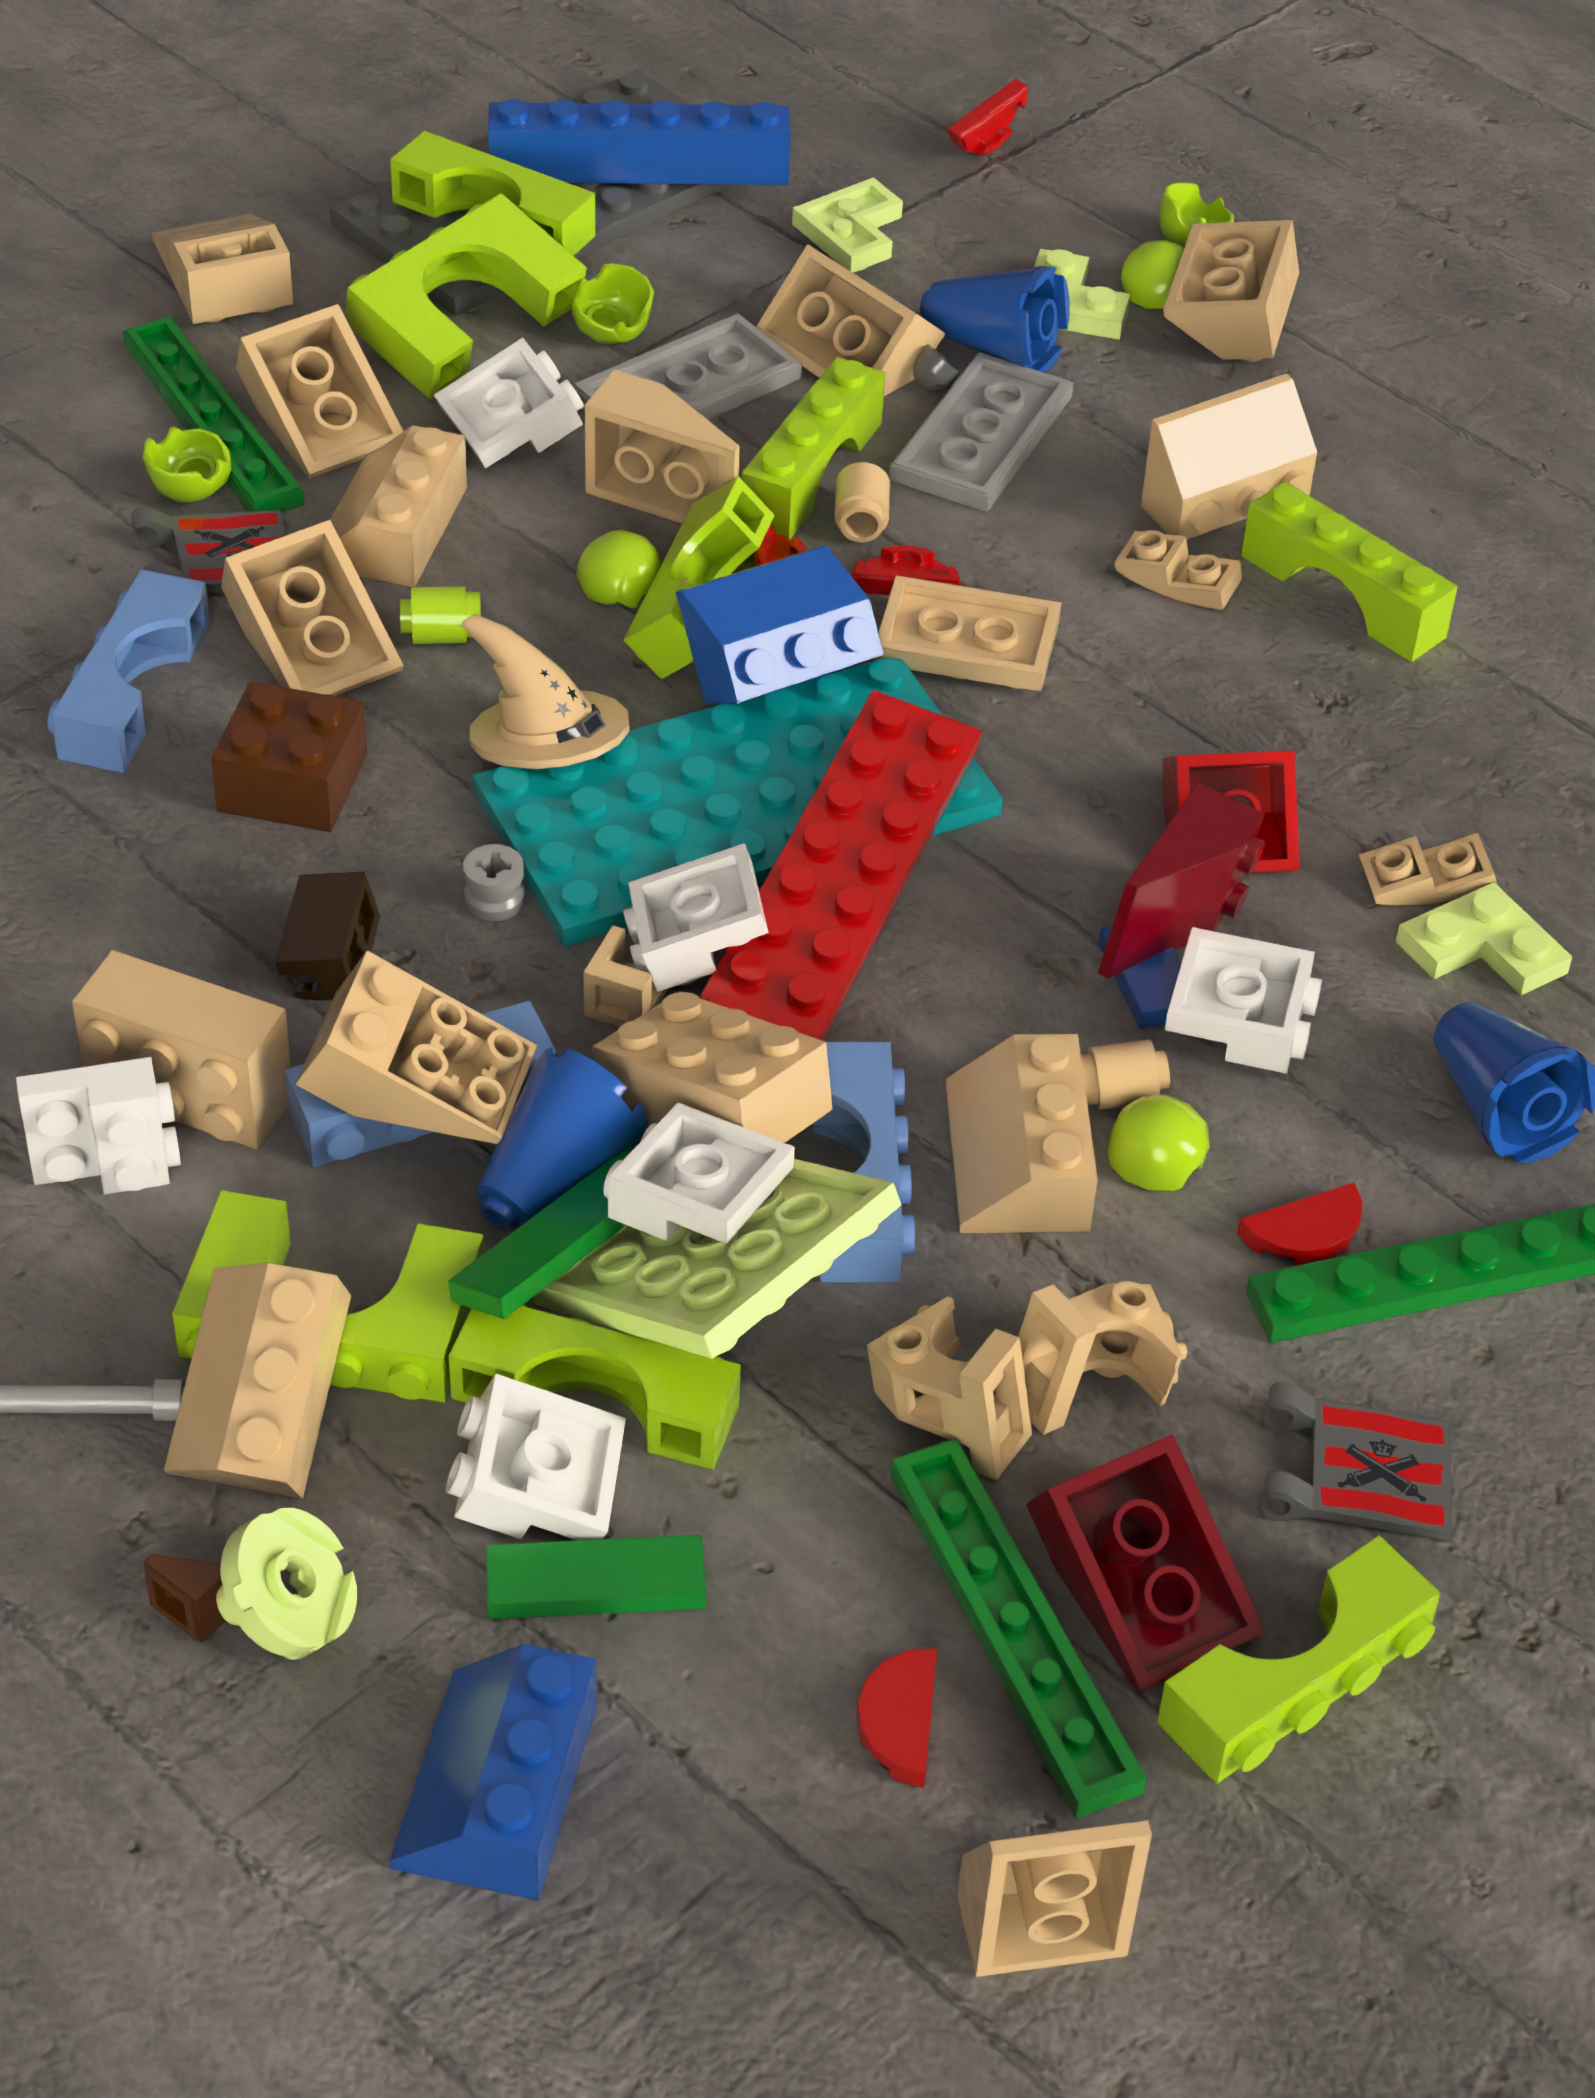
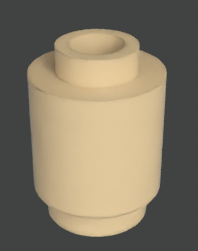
[834,462,890,542]
[1081,1039,1170,1110]

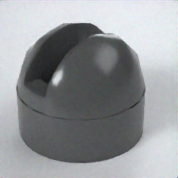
[913,345,960,391]

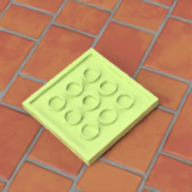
[532,1159,901,1359]

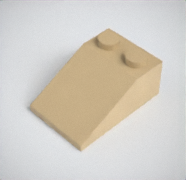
[236,304,404,479]
[585,369,740,524]
[221,520,404,696]
[957,1820,1152,1977]

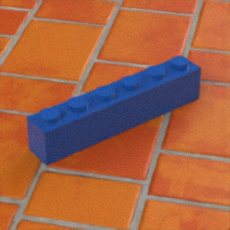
[488,99,791,185]

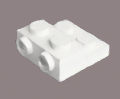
[434,338,584,469]
[623,843,769,992]
[1165,927,1322,1074]
[16,1057,181,1195]
[604,1103,795,1244]
[446,1374,626,1540]

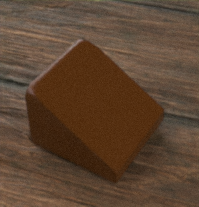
[144,1554,226,1642]

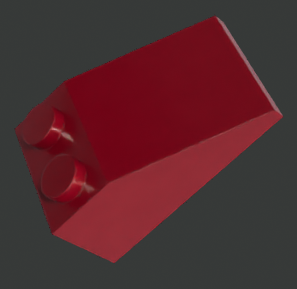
[1098,783,1265,978]
[1026,1434,1266,1692]

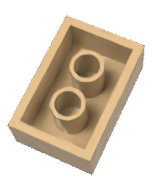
[72,950,291,1150]
[593,991,833,1143]

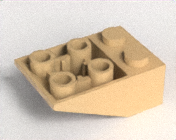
[152,214,293,324]
[295,951,537,1144]

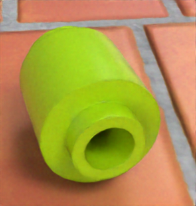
[400,586,481,644]

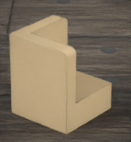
[583,925,669,1027]

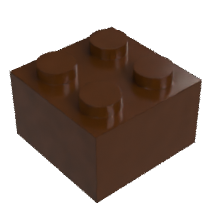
[211,681,367,832]

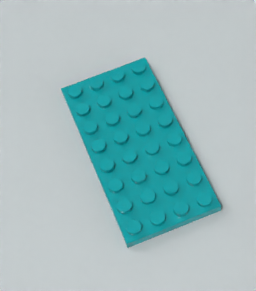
[472,657,1003,947]

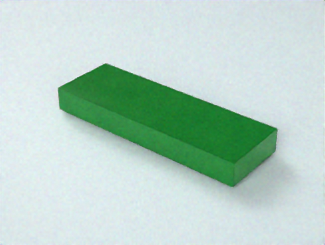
[486,1535,706,1619]

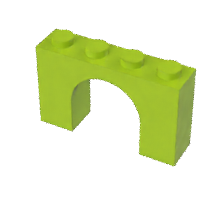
[345,193,587,400]
[172,1190,484,1403]

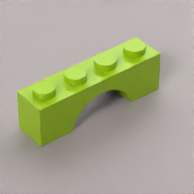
[390,131,595,256]
[741,357,885,539]
[623,476,775,680]
[1241,481,1458,663]
[449,1304,741,1470]
[1157,1535,1441,1784]

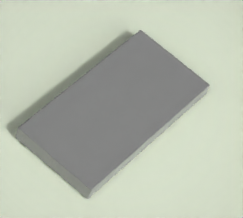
[572,313,802,420]
[889,352,1073,513]

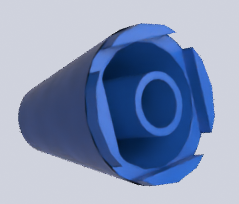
[920,266,1070,372]
[1434,1002,1595,1163]
[476,1048,649,1231]

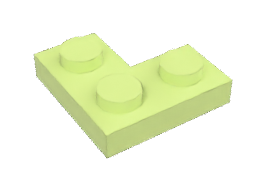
[792,177,903,273]
[1034,249,1130,340]
[1396,882,1572,996]

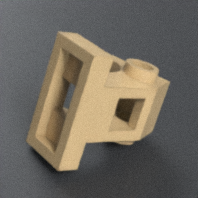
[1018,1281,1187,1435]
[867,1296,1032,1481]

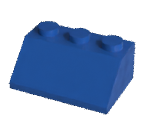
[676,546,884,704]
[389,1644,597,1901]

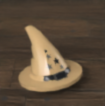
[461,614,630,769]

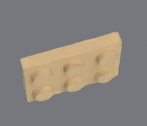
[873,575,1062,692]

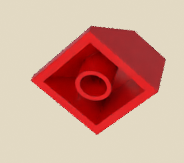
[1162,750,1300,873]

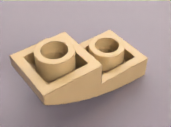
[1115,530,1243,610]
[1359,832,1497,906]

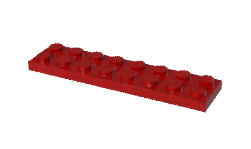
[699,689,982,1041]

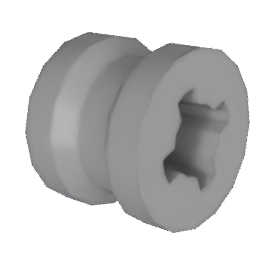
[463,844,525,921]

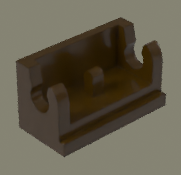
[275,871,380,1001]

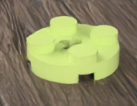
[216,1508,357,1660]

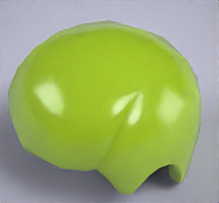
[1158,182,1234,247]
[1121,240,1184,309]
[572,263,654,345]
[142,426,232,503]
[576,529,662,609]
[1106,1094,1210,1191]

